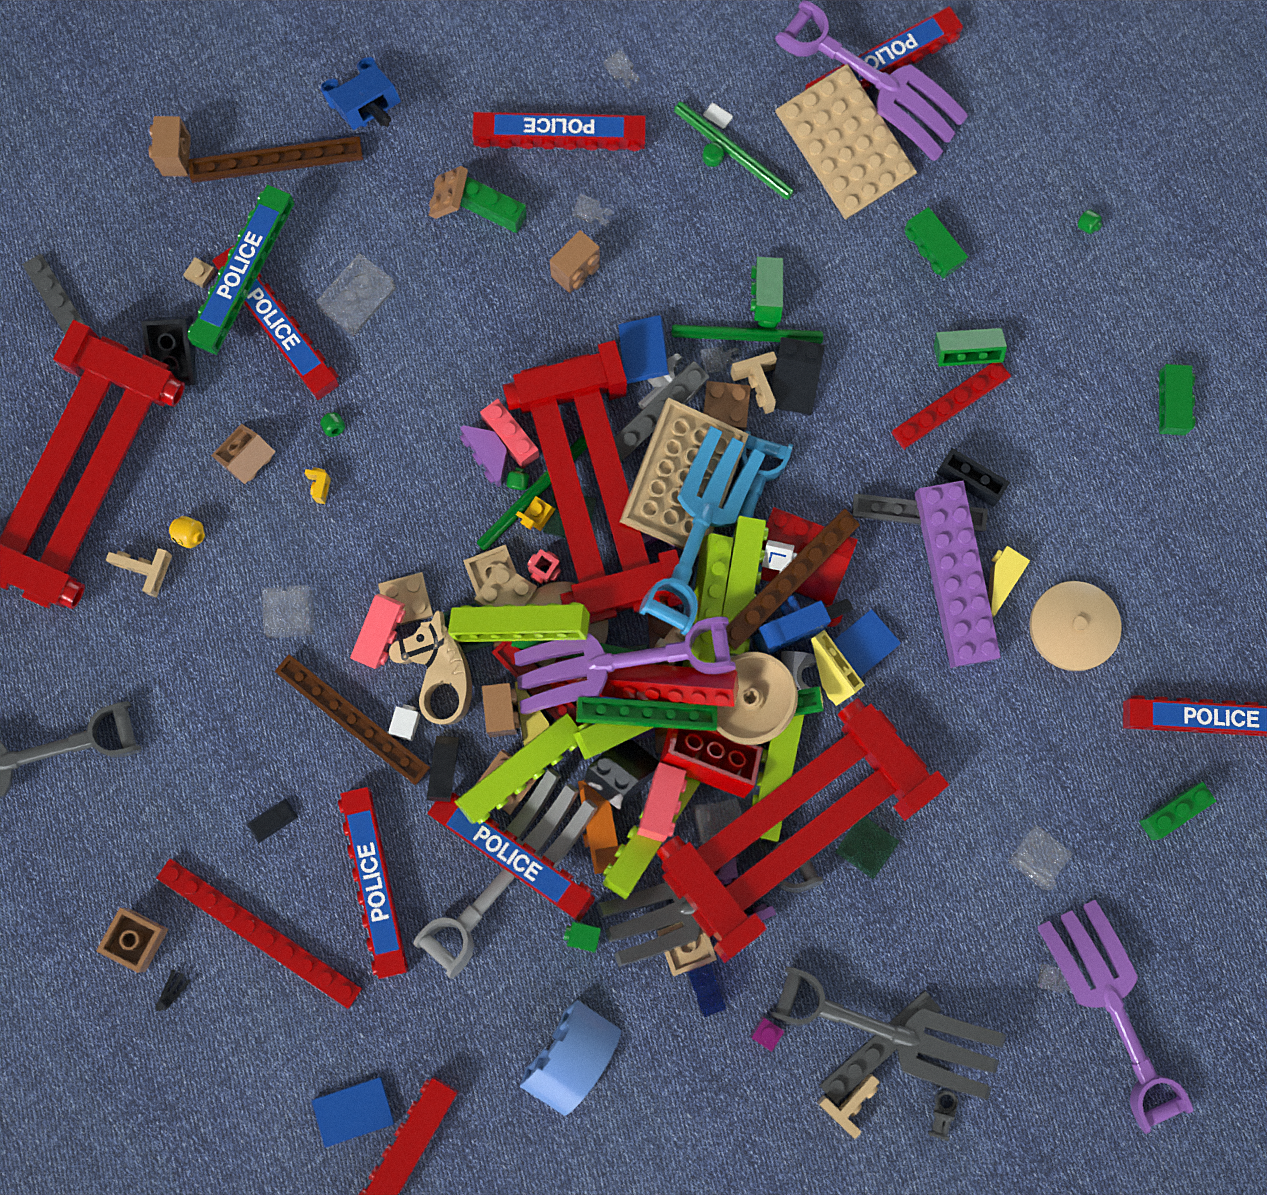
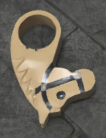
[389,611,472,725]

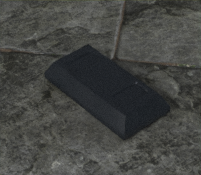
[247,798,298,843]

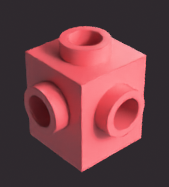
[527,549,561,584]

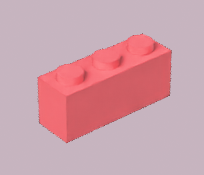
[480,399,540,469]
[350,594,406,669]
[637,763,688,843]

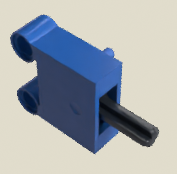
[320,57,401,130]
[753,595,853,655]

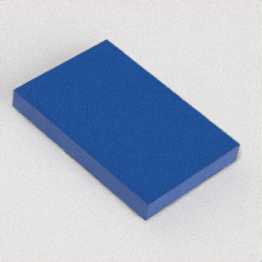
[618,315,669,384]
[833,609,901,678]
[311,1077,395,1148]

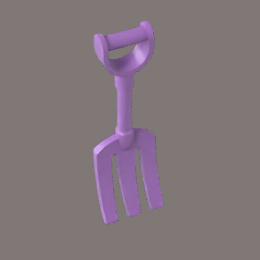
[775,0,968,161]
[514,617,736,715]
[1038,900,1193,1134]

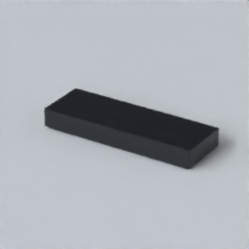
[427,736,459,802]

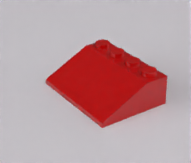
[761,507,858,605]

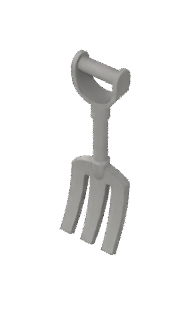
[413,768,598,979]

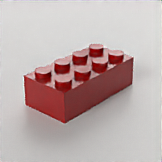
[659,728,762,798]

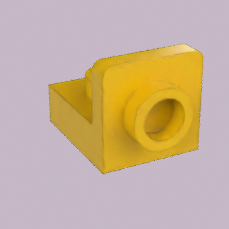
[304,467,331,504]
[516,496,555,531]

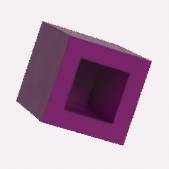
[750,1016,785,1052]

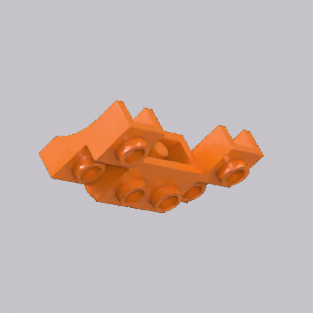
[578,780,627,875]

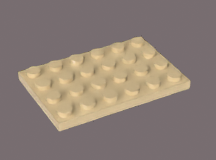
[775,64,917,220]
[619,398,749,557]

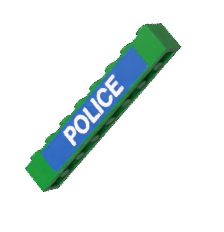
[188,184,295,355]

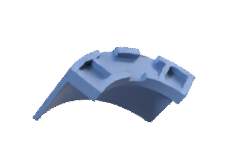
[520,1000,621,1115]

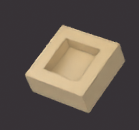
[184,257,215,288]

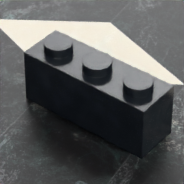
[936,448,1010,507]

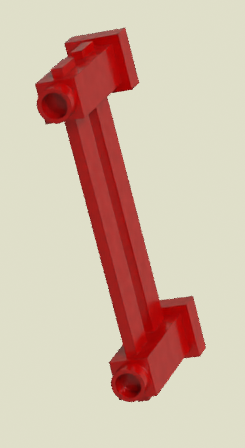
[0,320,185,609]
[502,340,683,624]
[656,698,949,963]

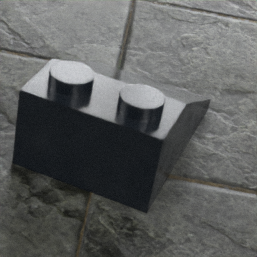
[141,316,195,386]
[771,337,825,415]
[584,740,659,810]

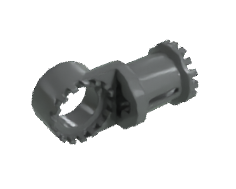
[928,1089,958,1141]

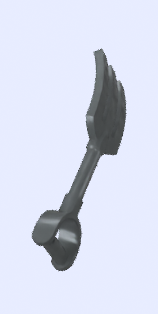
[0,701,142,797]
[596,838,824,967]
[770,966,1006,1100]

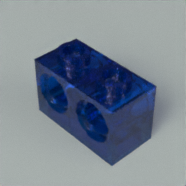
[687,963,726,1018]

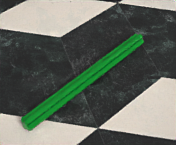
[674,101,794,200]
[671,324,823,344]
[477,435,587,551]

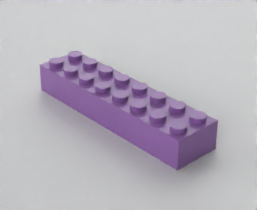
[914,481,1001,668]

